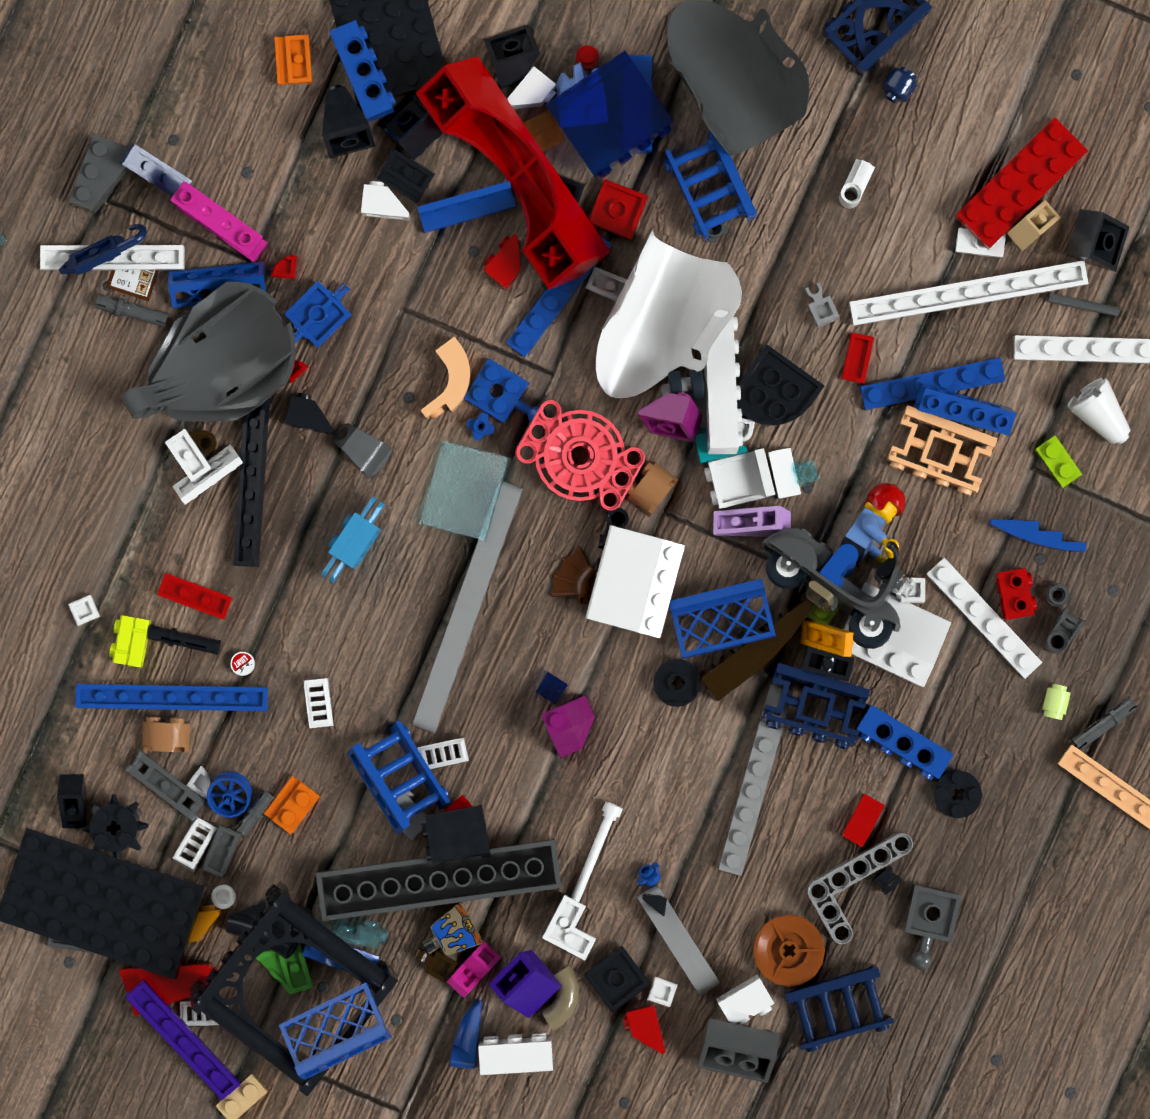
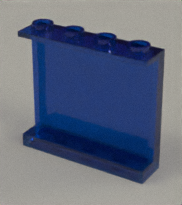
[545,50,674,179]

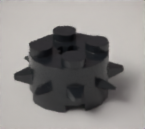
[82,794,149,859]

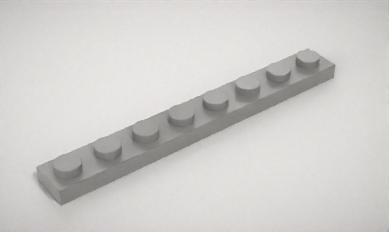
[718,685,793,876]

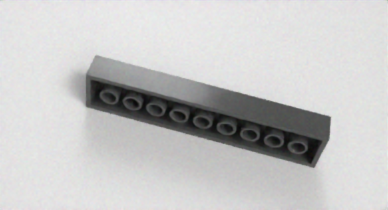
[316,839,562,921]

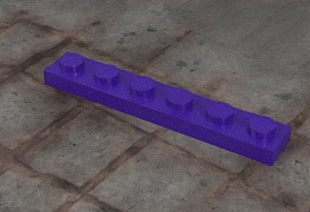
[125,979,240,1100]

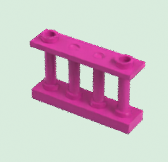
[170,181,268,263]

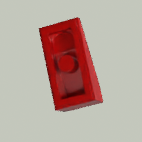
[841,793,885,847]

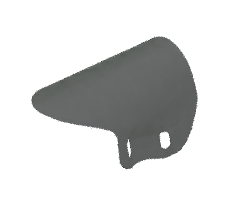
[667,0,809,156]

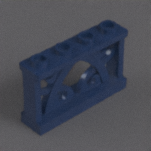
[823,0,932,76]

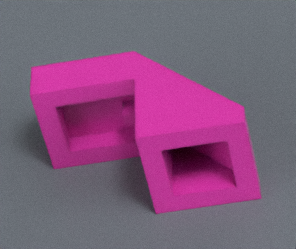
[447,941,501,998]

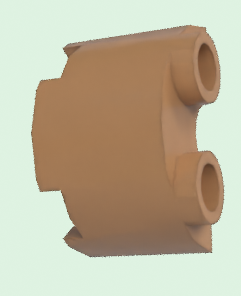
[627,462,678,517]
[142,717,190,752]

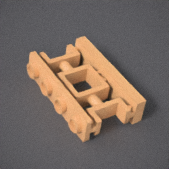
[886,405,998,496]

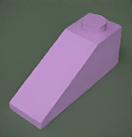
[713,506,791,537]

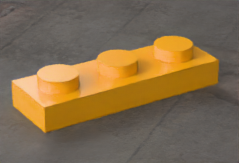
[800,620,854,657]

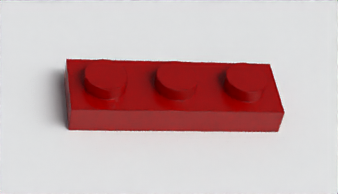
[157,573,233,620]

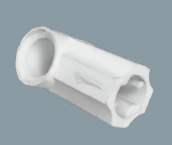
[839,159,875,209]

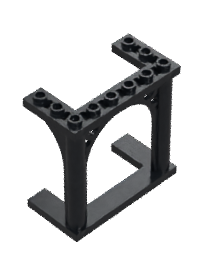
[189,881,398,1097]

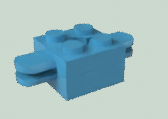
[321,496,385,584]

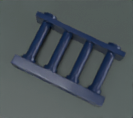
[784,965,894,1052]

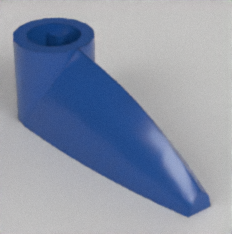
[451,1000,482,1069]

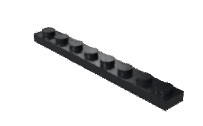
[233,398,270,567]

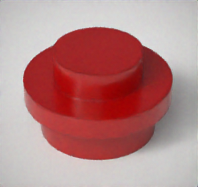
[576,45,599,70]

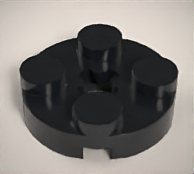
[653,659,701,707]
[934,770,983,818]

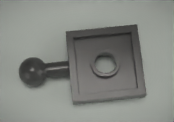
[904,884,962,970]

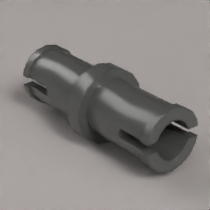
[234,789,275,836]

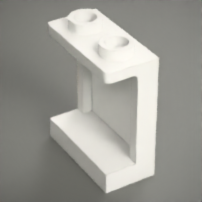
[704,448,775,509]

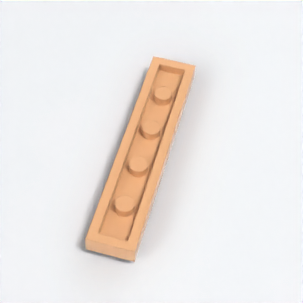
[1057,745,1150,830]

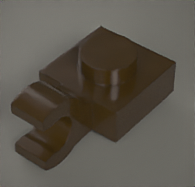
[414,947,458,983]

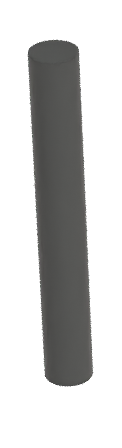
[1048,293,1120,317]

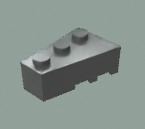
[69,135,129,214]

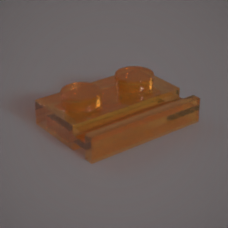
[524,109,566,153]

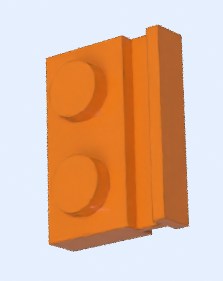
[274,34,313,86]
[264,775,321,835]

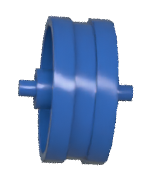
[207,771,252,818]

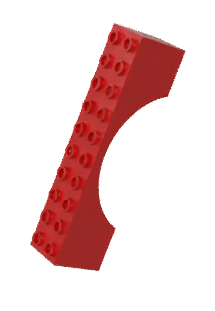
[416,56,611,290]

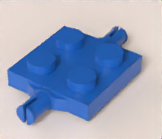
[284,281,352,348]

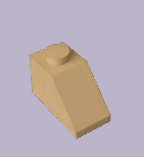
[1007,200,1061,251]

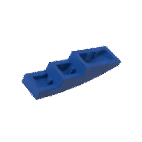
[988,519,1086,553]

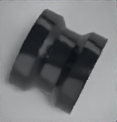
[872,865,902,895]

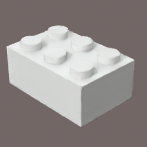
[478,1033,553,1075]

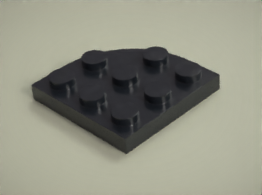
[737,344,825,426]

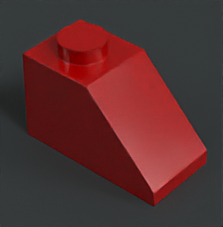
[623,1004,666,1054]

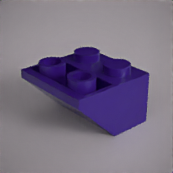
[489,950,562,1018]

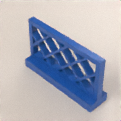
[669,579,776,659]
[279,983,392,1080]

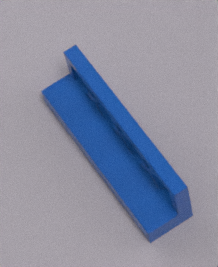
[417,181,516,233]
[168,262,267,308]

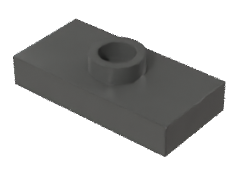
[201,825,242,878]

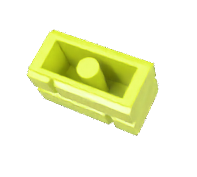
[109,615,151,668]

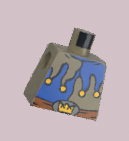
[422,902,483,956]

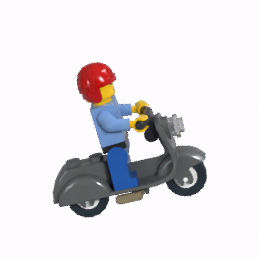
[761,483,914,649]

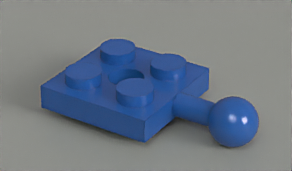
[464,358,547,424]

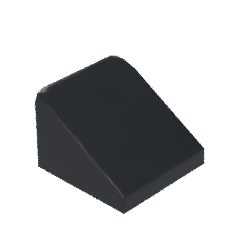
[642,893,667,916]

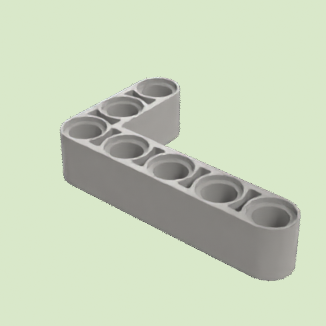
[806,832,913,944]

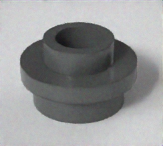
[1045,583,1069,607]

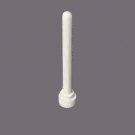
[571,801,623,902]

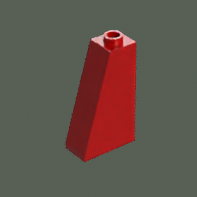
[119,962,218,1016]

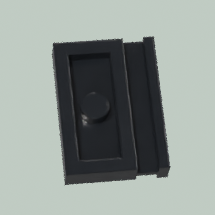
[377,148,436,203]

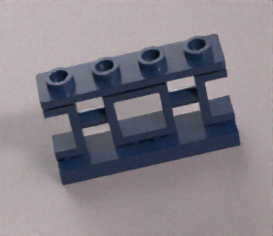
[761,663,870,750]

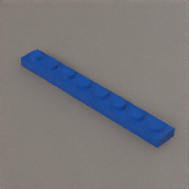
[75,684,268,711]

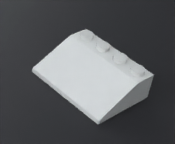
[585,525,685,638]
[843,582,951,687]

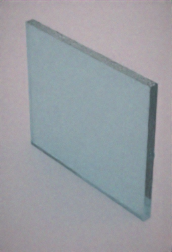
[419,441,510,541]

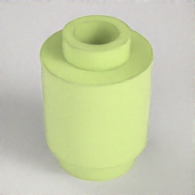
[1042,684,1071,720]

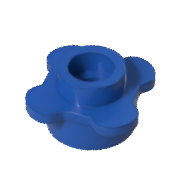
[467,413,495,441]
[637,862,661,887]

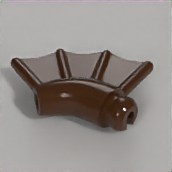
[551,546,597,604]

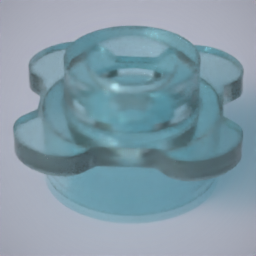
[793,459,820,486]

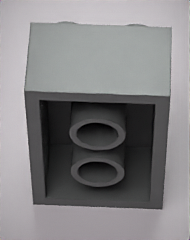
[697,1019,780,1083]

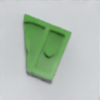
[256,943,314,995]

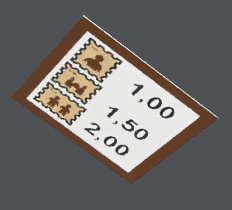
[106,270,159,301]

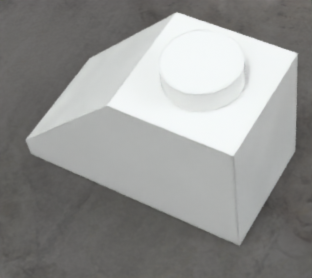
[507,67,557,109]
[361,181,410,221]

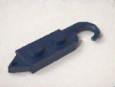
[59,224,147,275]

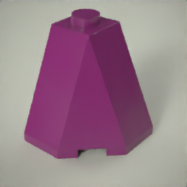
[541,695,595,758]

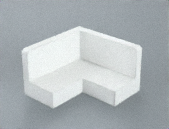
[542,894,596,960]

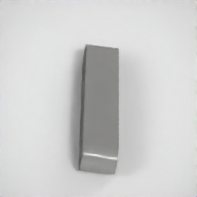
[637,884,720,996]

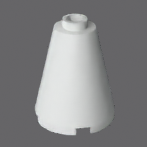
[1067,378,1130,445]

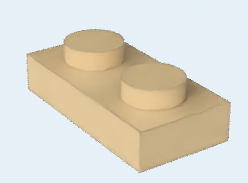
[216,1073,268,1119]

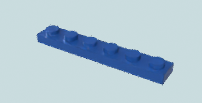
[506,237,611,358]
[860,358,1006,410]

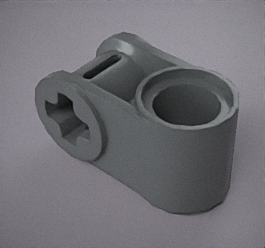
[1044,607,1085,654]

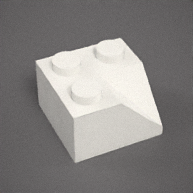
[716,975,775,1025]

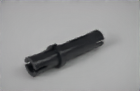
[148,624,221,655]

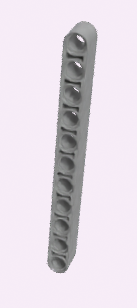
[413,480,523,733]

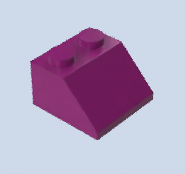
[638,392,703,442]

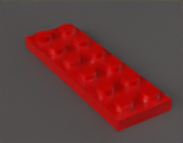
[955,117,1088,250]

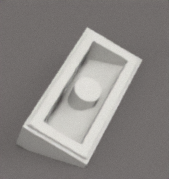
[767,448,801,499]

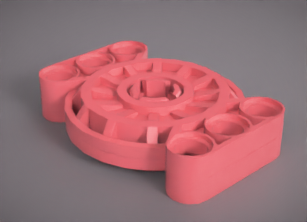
[515,400,645,510]

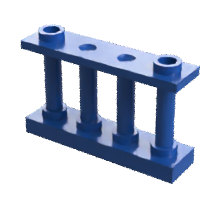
[663,131,757,241]
[347,720,450,835]

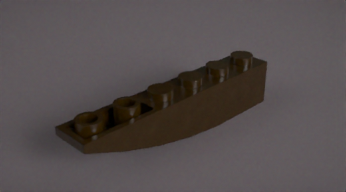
[701,593,819,701]

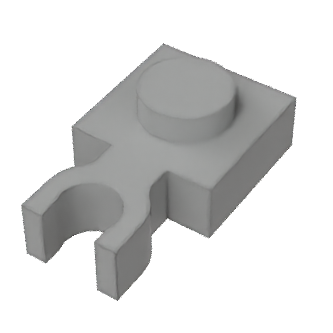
[805,283,840,328]

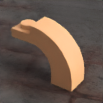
[421,337,471,420]

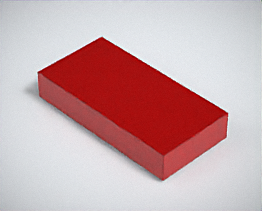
[841,332,874,384]

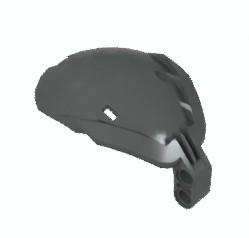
[120,282,295,422]

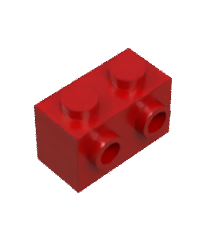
[995,568,1037,621]

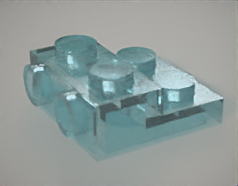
[332,919,389,949]

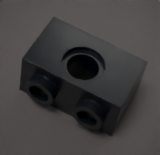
[800,645,855,682]

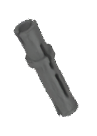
[95,294,169,328]
[1072,696,1138,751]

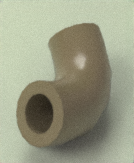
[542,965,579,1031]

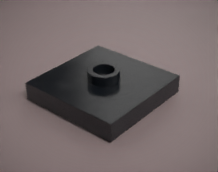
[584,945,651,1013]

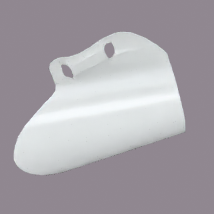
[596,228,742,398]

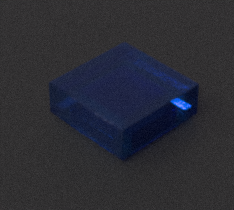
[535,672,568,705]

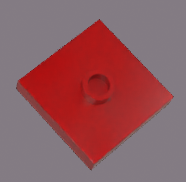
[589,179,649,241]

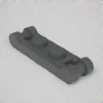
[125,750,208,821]

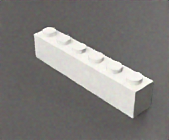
[704,310,743,454]

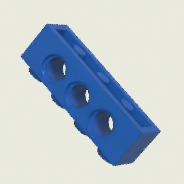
[329,20,396,123]
[914,383,1016,436]
[855,705,954,780]

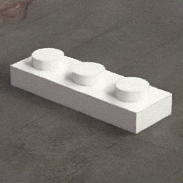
[173,444,243,505]

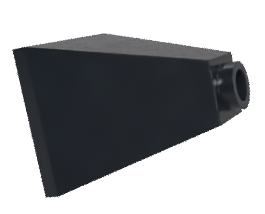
[322,85,375,159]

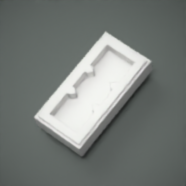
[955,228,1006,258]

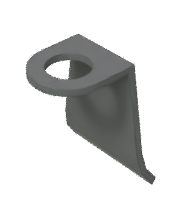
[333,423,392,478]

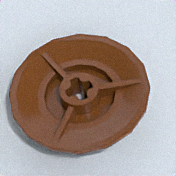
[753,914,825,987]

